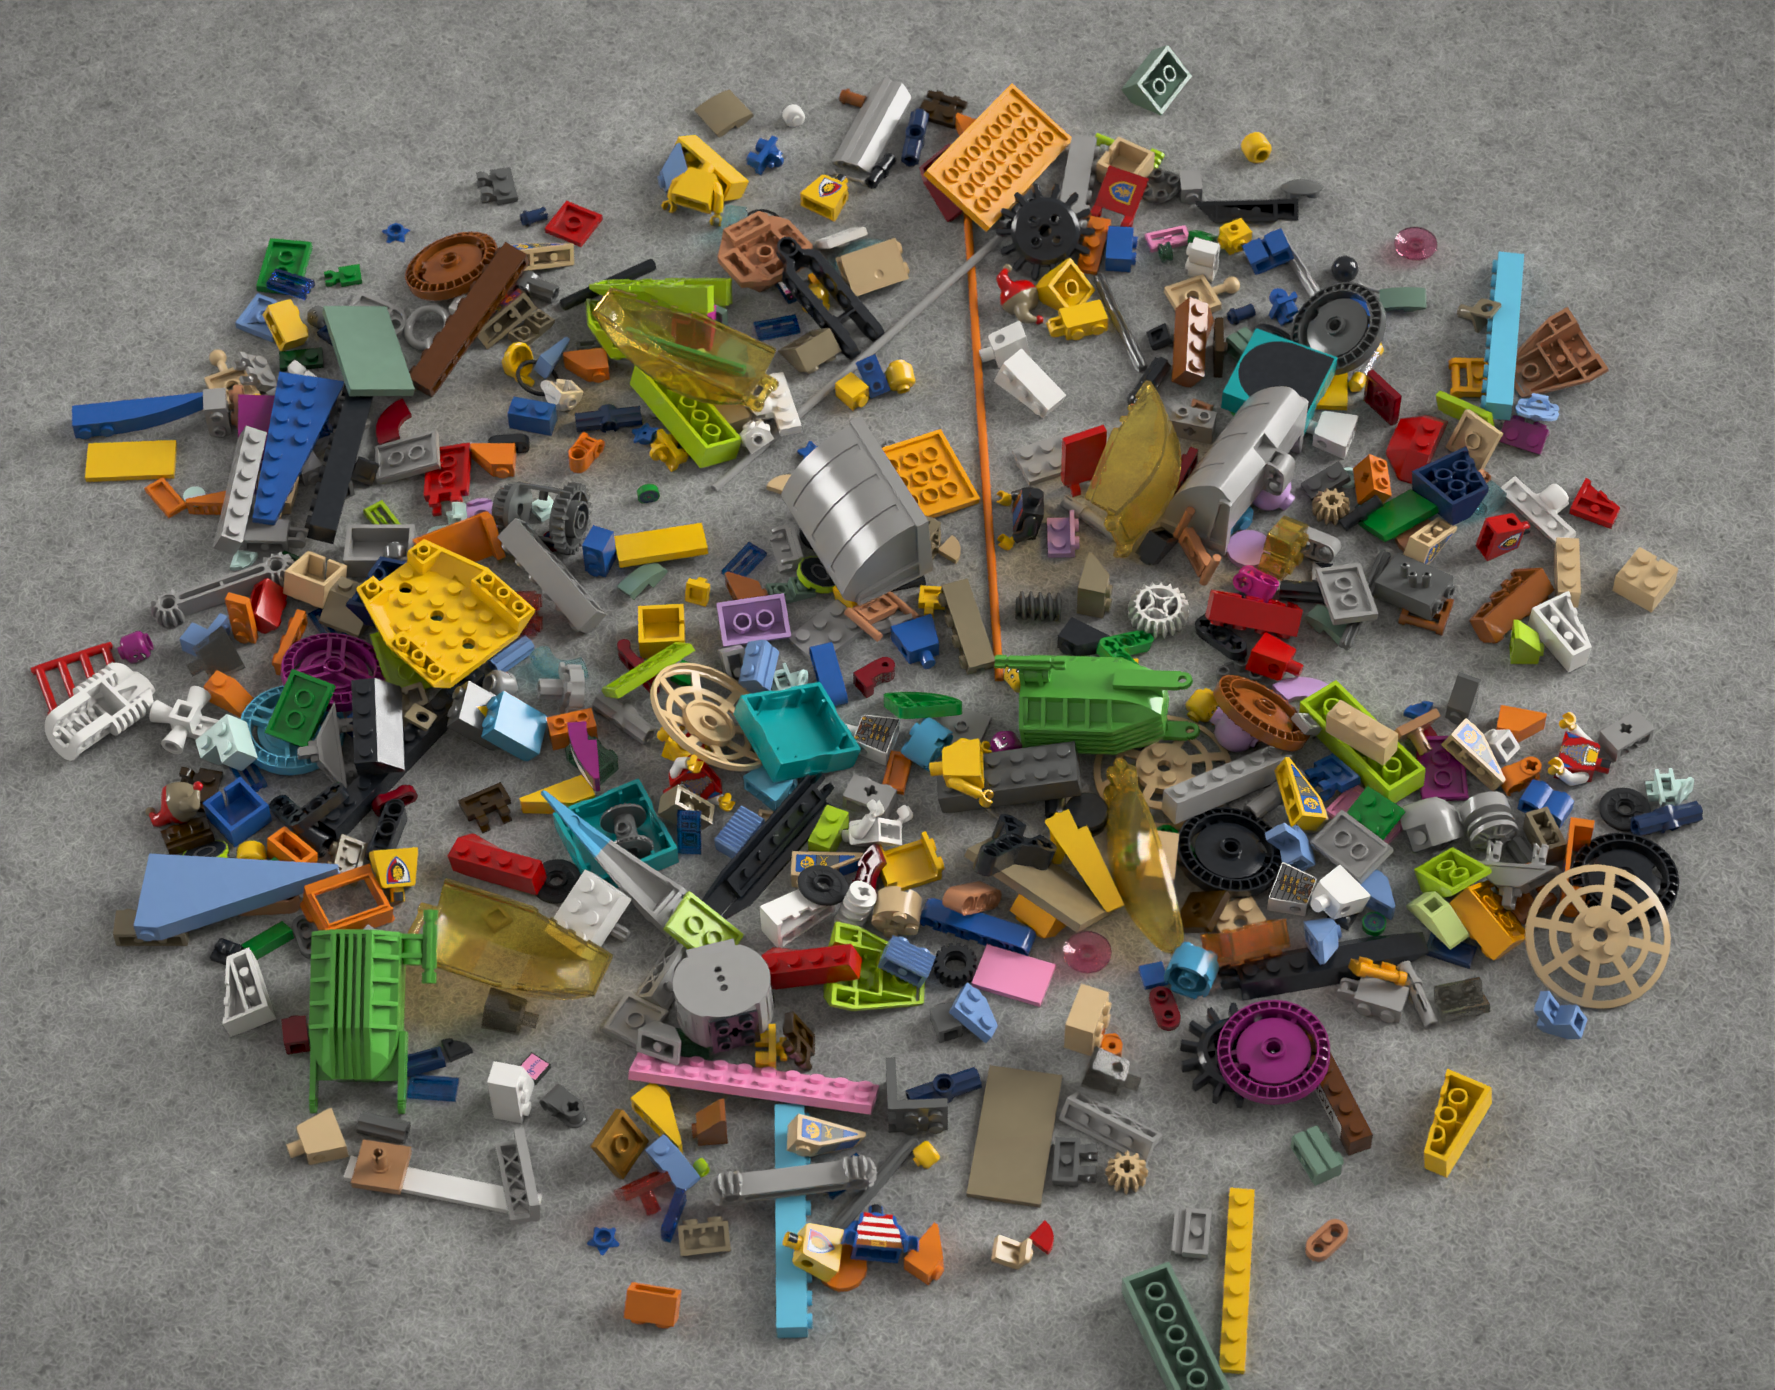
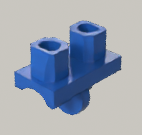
[746,136,784,175]
[1268,288,1298,326]
[855,354,890,398]

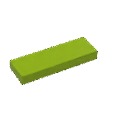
[1435,391,1494,426]

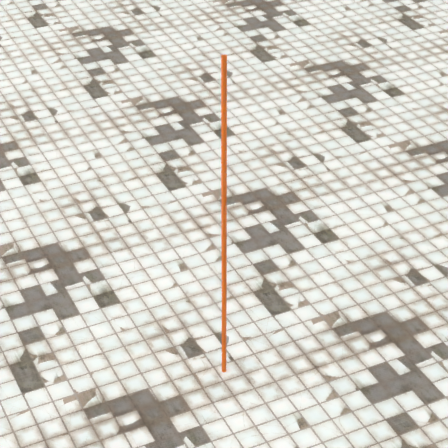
[963,212,1004,681]

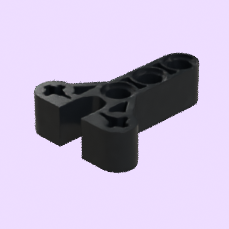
[973,814,1057,877]

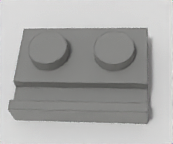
[1171,1206,1212,1259]

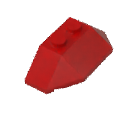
[1386,415,1448,484]

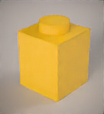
[835,372,869,410]

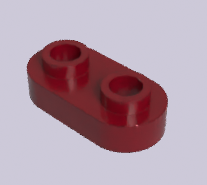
[371,785,418,817]
[1149,986,1181,1031]

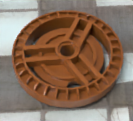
[405,232,498,301]
[1213,675,1310,751]

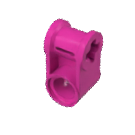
[1233,565,1279,603]

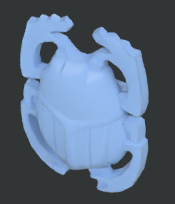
[1515,393,1559,421]

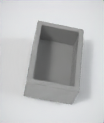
[343,524,417,577]

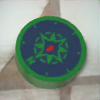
[637,484,660,504]
[1362,912,1386,936]

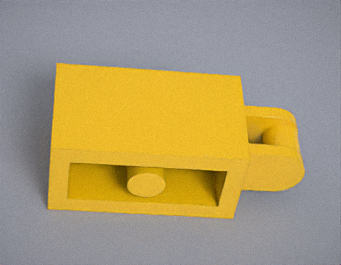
[1046,299,1108,341]

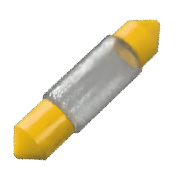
[1348,343,1384,392]

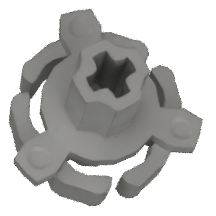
[537,662,585,715]

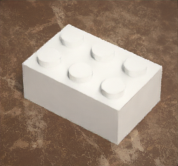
[546,870,632,959]

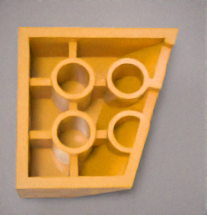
[1449,880,1525,961]

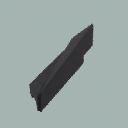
[1195,198,1299,223]

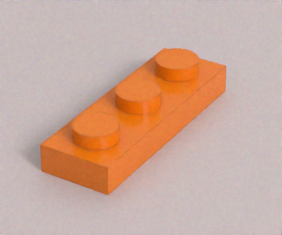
[1077,216,1111,275]
[225,592,259,644]
[272,609,308,676]

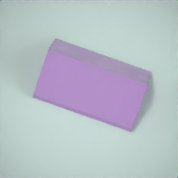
[716,593,791,648]

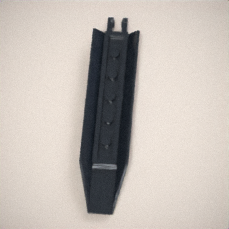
[702,772,834,920]
[1217,932,1429,1001]

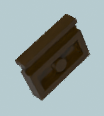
[160,815,215,855]

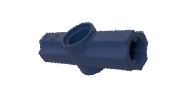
[901,108,929,167]
[575,404,642,433]
[1630,801,1703,836]
[905,1067,982,1103]

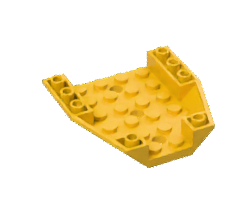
[356,539,535,688]

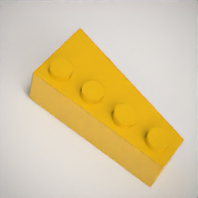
[1424,1069,1492,1178]

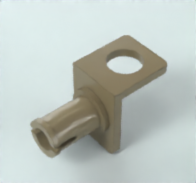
[1457,298,1501,333]
[403,702,437,731]

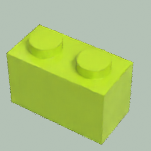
[808,805,849,852]

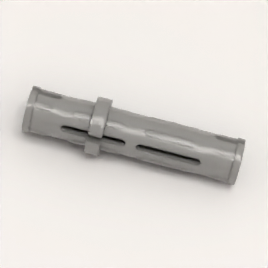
[1060,495,1121,542]
[1396,961,1439,1030]

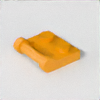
[1448,358,1488,398]
[1348,957,1407,986]

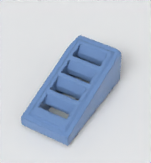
[534,337,570,379]

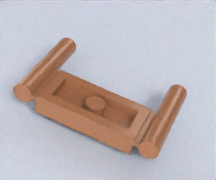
[1173,507,1222,585]
[844,591,921,642]

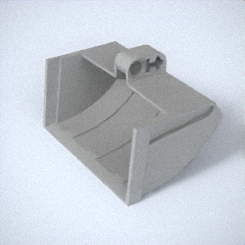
[1160,386,1309,556]
[781,416,933,606]

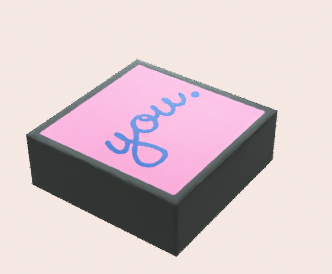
[520,1052,551,1085]

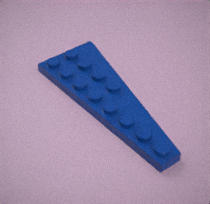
[252,372,344,526]

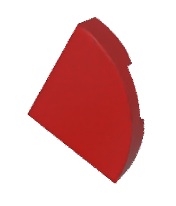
[1029,1220,1054,1255]

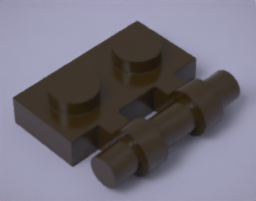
[919,90,968,129]
[782,1011,815,1072]

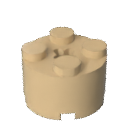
[872,886,922,938]

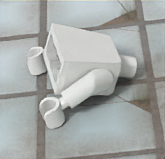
[842,800,913,847]

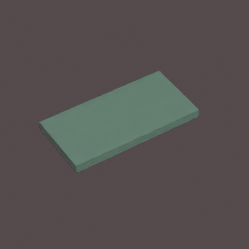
[322,306,415,396]

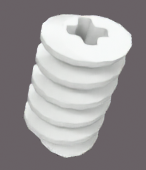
[834,881,877,928]

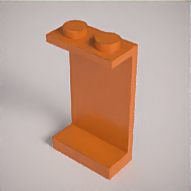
[412,511,506,562]
[1559,817,1595,917]

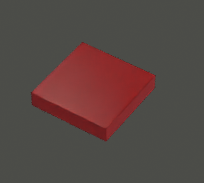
[545,200,603,247]

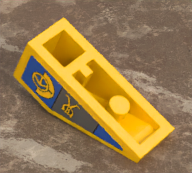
[1274,757,1327,831]

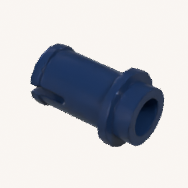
[520,207,548,227]
[1226,303,1256,325]

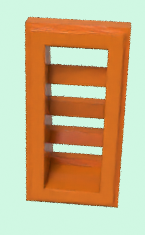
[185,491,226,515]

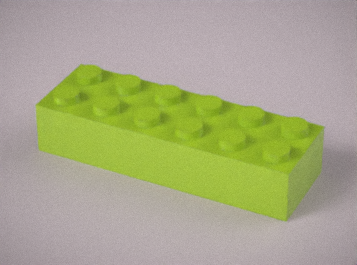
[630,355,742,468]
[1299,680,1426,803]

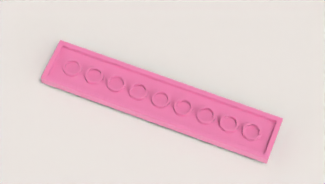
[628,1052,879,1115]

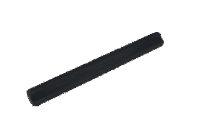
[560,258,656,310]

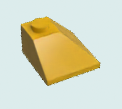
[1035,258,1095,311]

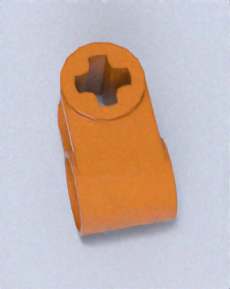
[568,432,605,473]
[1500,756,1542,796]

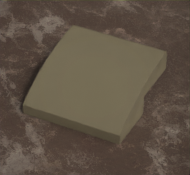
[694,89,754,138]

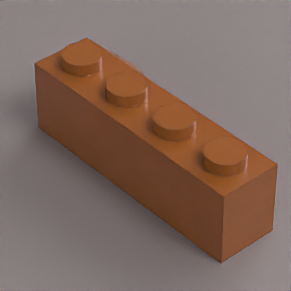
[1172,297,1214,388]
[1469,568,1555,644]

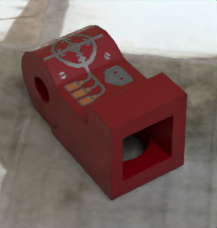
[853,657,895,699]

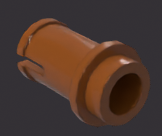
[839,88,867,108]

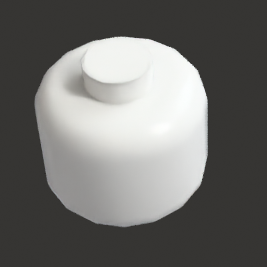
[782,104,805,127]

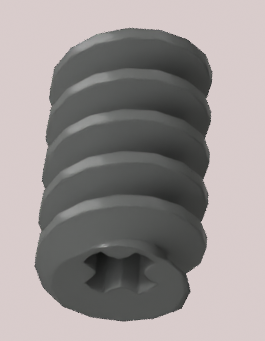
[1015,591,1062,622]

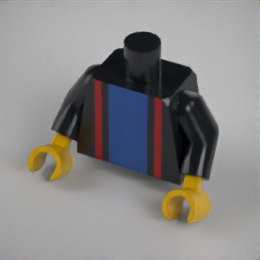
[996,487,1044,551]

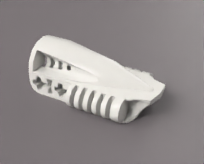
[45,662,155,761]

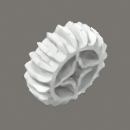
[1128,581,1189,639]

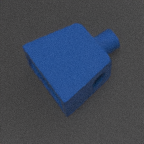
[891,614,939,669]

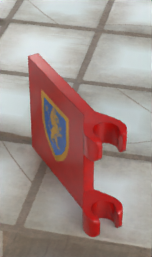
[1089,165,1149,227]

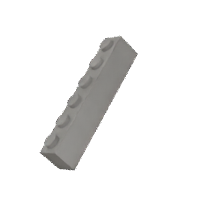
[1055,135,1100,241]
[213,426,267,555]
[498,518,606,634]
[1161,745,1292,824]

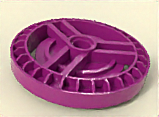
[281,633,385,712]
[1217,1000,1330,1105]

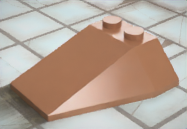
[1514,307,1609,398]

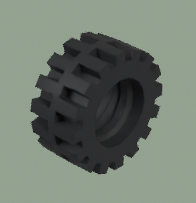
[934,943,977,988]

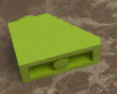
[1509,620,1544,664]

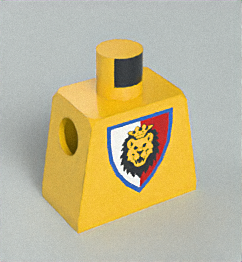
[800,174,848,222]
[369,847,418,903]
[783,1223,844,1282]

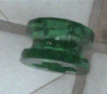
[1157,242,1173,263]

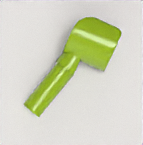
[693,1158,710,1178]

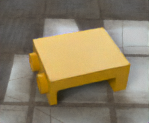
[879,831,945,891]

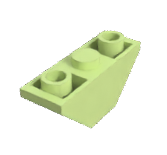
[1406,891,1469,950]

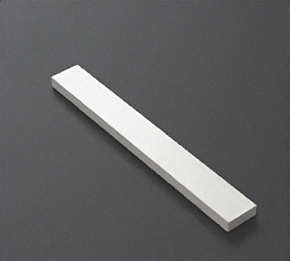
[344,1156,542,1215]

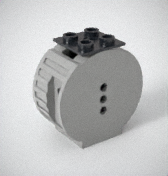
[673,939,774,1053]

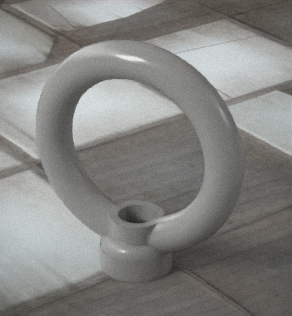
[404,304,451,350]

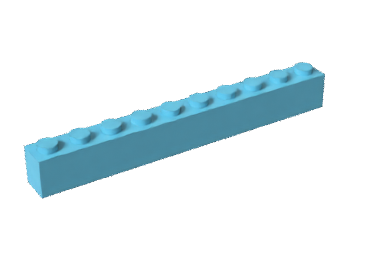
[1480,251,1524,421]
[775,1104,813,1338]

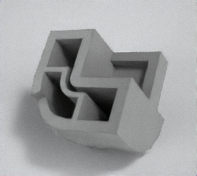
[1401,797,1465,852]

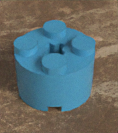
[901,717,954,772]
[1164,942,1219,999]

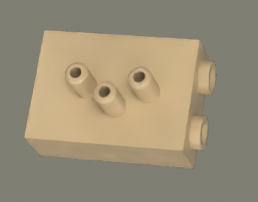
[835,238,909,296]

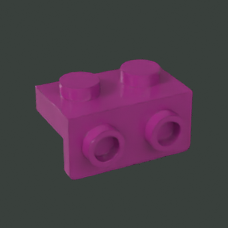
[1499,415,1550,455]

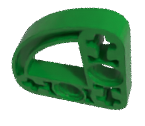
[884,692,962,719]

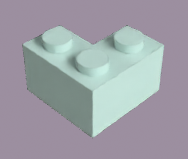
[195,714,257,771]

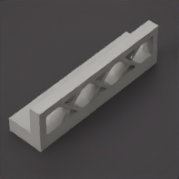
[636,937,688,1010]
[1058,1091,1163,1163]
[495,1128,540,1225]

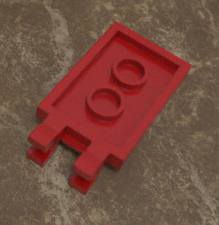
[1061,425,1107,497]
[424,442,472,517]

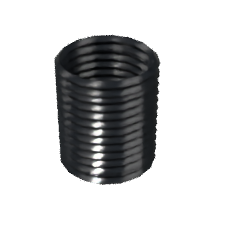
[296,825,334,858]

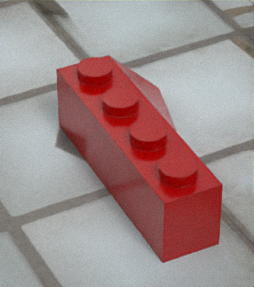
[1205,589,1303,639]
[447,833,547,895]
[761,944,862,990]

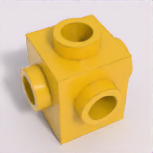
[1217,218,1252,255]

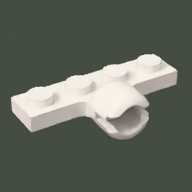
[748,372,802,436]
[1498,476,1576,545]

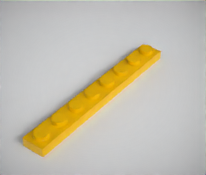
[1219,1188,1255,1374]

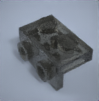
[1434,977,1490,1021]

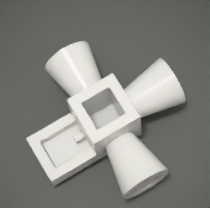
[149,686,219,754]

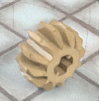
[1312,487,1350,526]
[1105,1150,1148,1194]

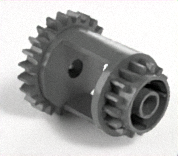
[492,481,592,555]

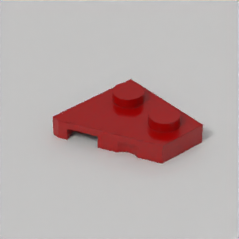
[1569,478,1620,529]

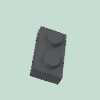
[1301,461,1351,501]

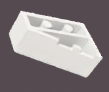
[994,348,1066,418]
[1528,591,1592,672]
[760,883,835,948]
[222,948,276,1037]
[487,1061,535,1124]

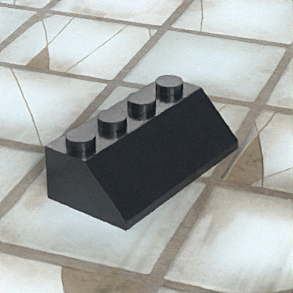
[351,678,405,776]

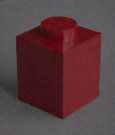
[281,1015,311,1055]

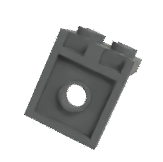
[886,1057,948,1135]

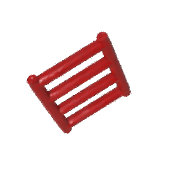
[30,642,115,716]

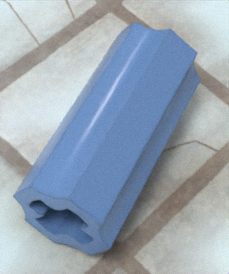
[487,635,535,672]

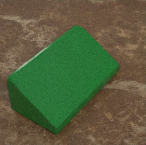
[241,921,294,960]

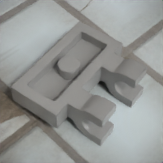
[232,351,277,392]

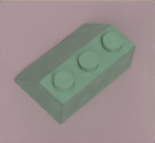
[1121,45,1192,115]

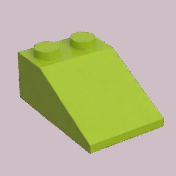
[1414,847,1492,898]

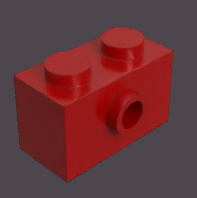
[250,578,287,634]

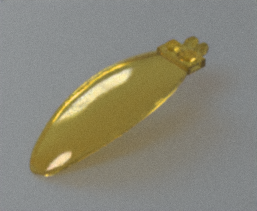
[1103,757,1184,955]

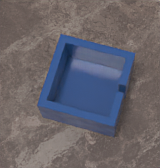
[203,777,272,847]

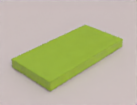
[601,642,695,699]

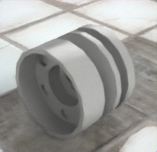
[1459,791,1519,853]

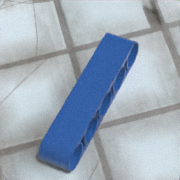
[920,898,1036,956]

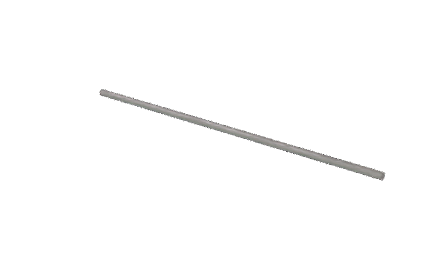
[711,235,1008,492]

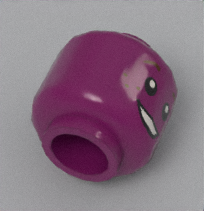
[117,631,154,664]
[990,731,1022,752]

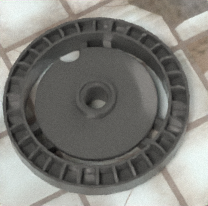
[1291,282,1386,375]

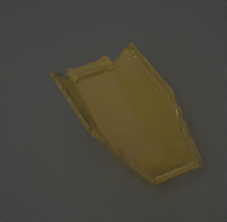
[592,287,779,412]
[1085,381,1181,558]
[407,878,613,1000]

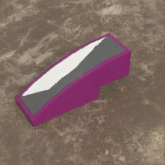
[568,721,601,792]

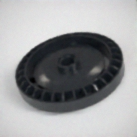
[1176,807,1282,899]
[1569,832,1680,930]

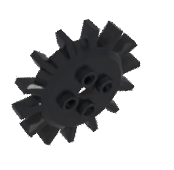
[996,183,1095,281]
[1180,1003,1284,1108]

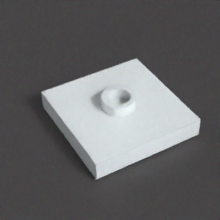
[815,227,868,249]

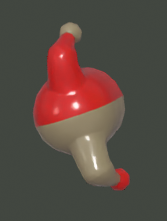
[996,264,1043,325]
[145,781,203,827]

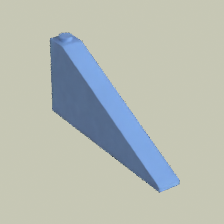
[134,854,340,941]

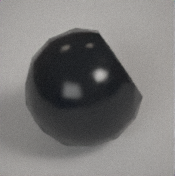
[1331,256,1359,282]

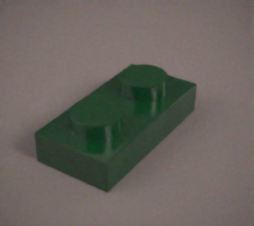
[279,347,324,372]

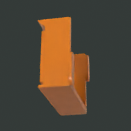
[300,863,395,931]

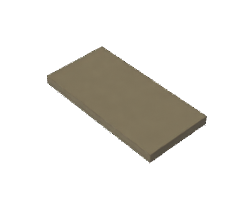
[964,837,1115,933]
[966,1065,1062,1208]

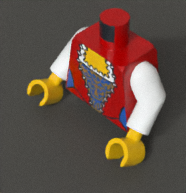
[1548,712,1611,786]
[663,754,735,812]

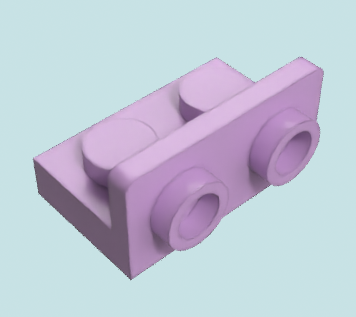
[1047,510,1079,558]

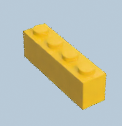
[674,135,749,201]

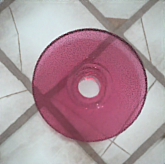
[1394,227,1437,261]
[1063,931,1112,973]

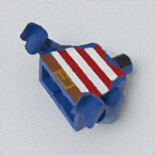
[841,1204,919,1263]

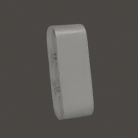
[1274,520,1342,563]

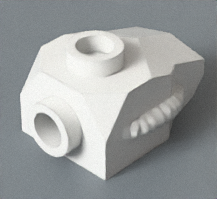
[540,379,583,411]
[739,419,774,454]

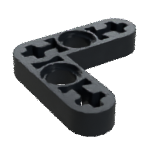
[1195,592,1247,661]
[269,782,349,834]

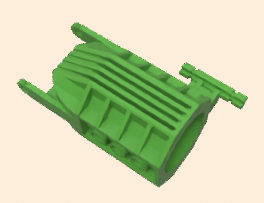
[994,655,1200,755]
[309,909,438,1114]

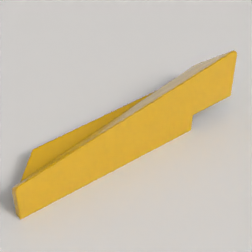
[1045,809,1125,912]

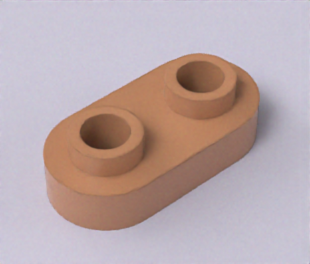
[229,385,245,429]
[1305,1219,1348,1262]

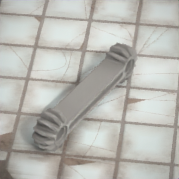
[151,551,295,628]
[709,1155,877,1208]

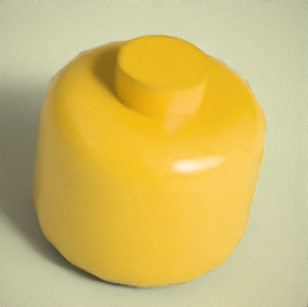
[913,1141,940,1169]

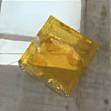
[1258,515,1309,581]

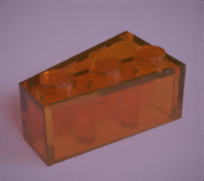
[1200,919,1291,966]

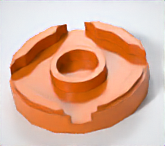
[820,1243,867,1292]

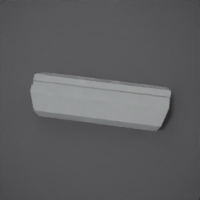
[832,78,911,175]

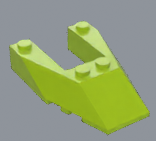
[589,278,733,317]

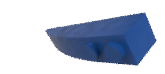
[72,392,203,439]

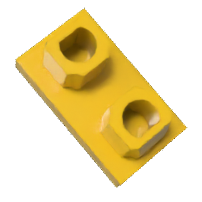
[649,429,689,472]
[755,1024,787,1069]

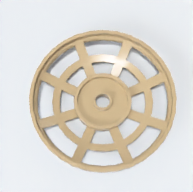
[650,663,763,772]
[1093,715,1231,832]
[1525,864,1671,1009]

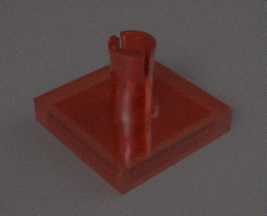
[613,1169,672,1216]

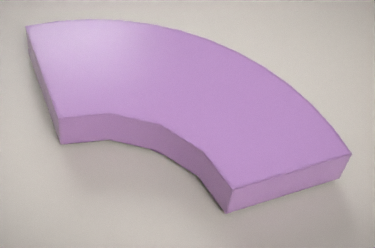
[1272,677,1328,703]

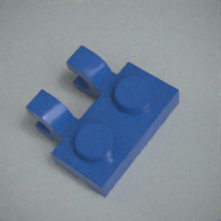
[1304,753,1361,802]

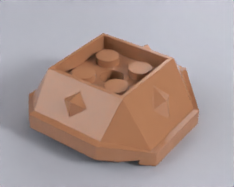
[718,211,813,293]

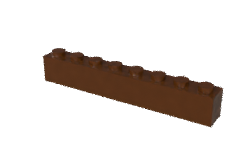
[409,242,529,397]

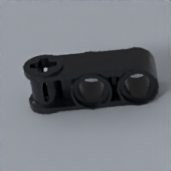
[366,799,407,861]

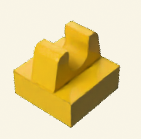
[685,577,710,607]

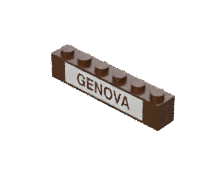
[1298,1025,1373,1156]

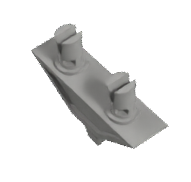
[297,701,358,788]
[1478,840,1563,910]

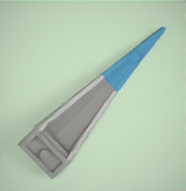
[541,790,687,938]

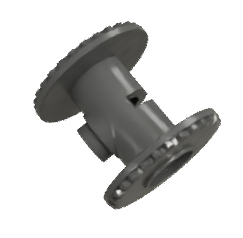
[600,803,654,859]

